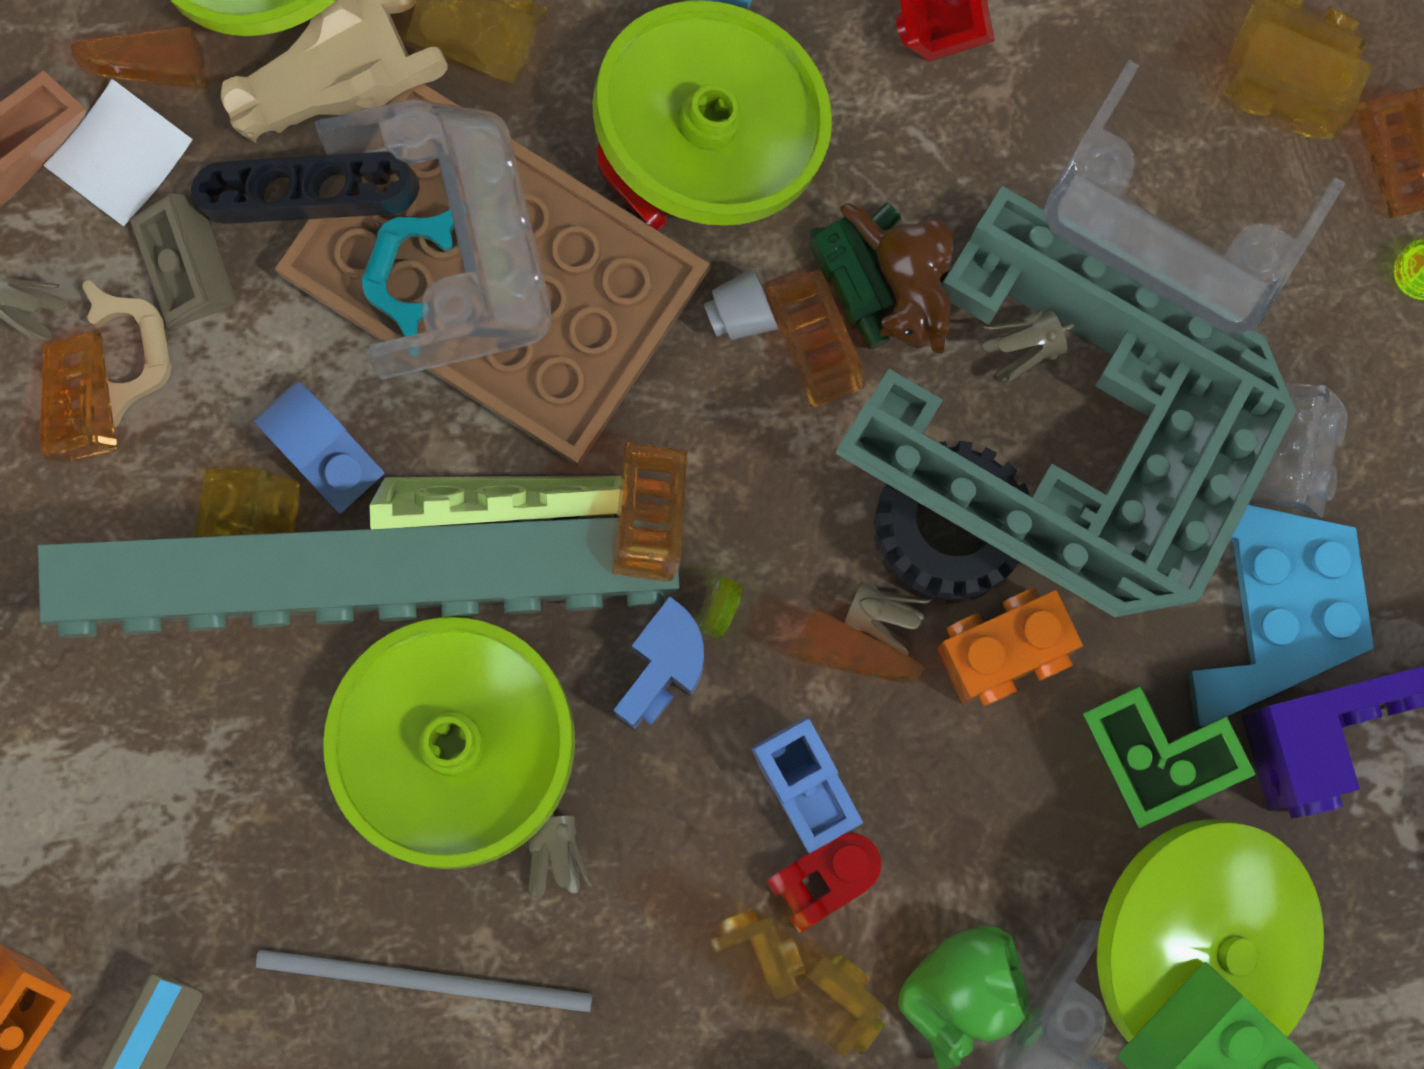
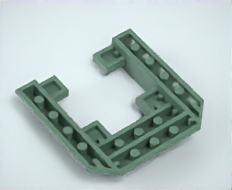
[835,186,1296,617]

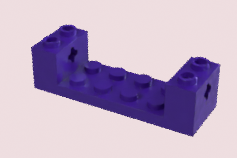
[1242,666,1424,819]

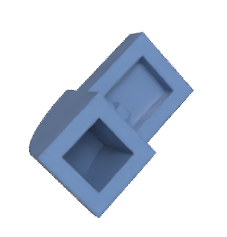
[252,380,385,514]
[613,597,704,730]
[751,716,863,854]

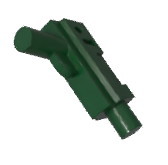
[809,202,901,350]

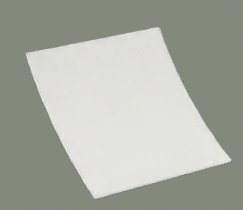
[43,79,193,226]

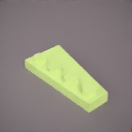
[370,476,627,530]

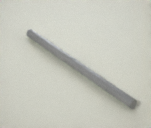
[256,949,593,1012]

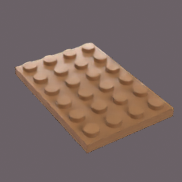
[275,84,710,467]

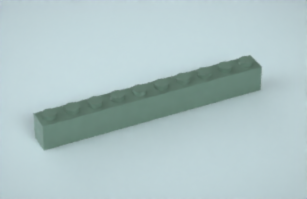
[38,515,679,638]

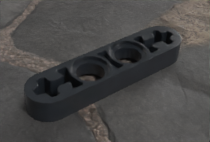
[190,151,420,224]

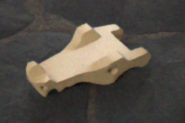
[221,0,448,143]

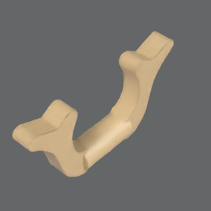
[82,280,172,428]

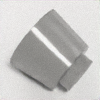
[704,266,779,341]

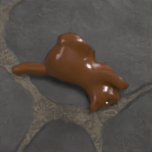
[840,203,953,353]

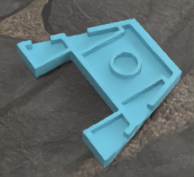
[1187,505,1374,728]

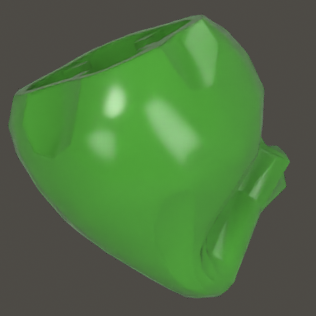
[898,926,1030,1069]

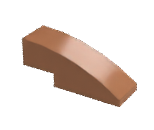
[0,70,86,208]

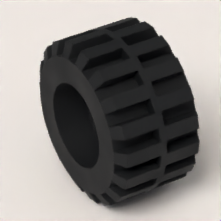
[873,441,1030,604]

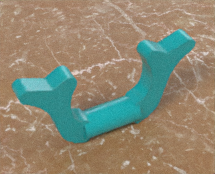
[362,205,464,349]

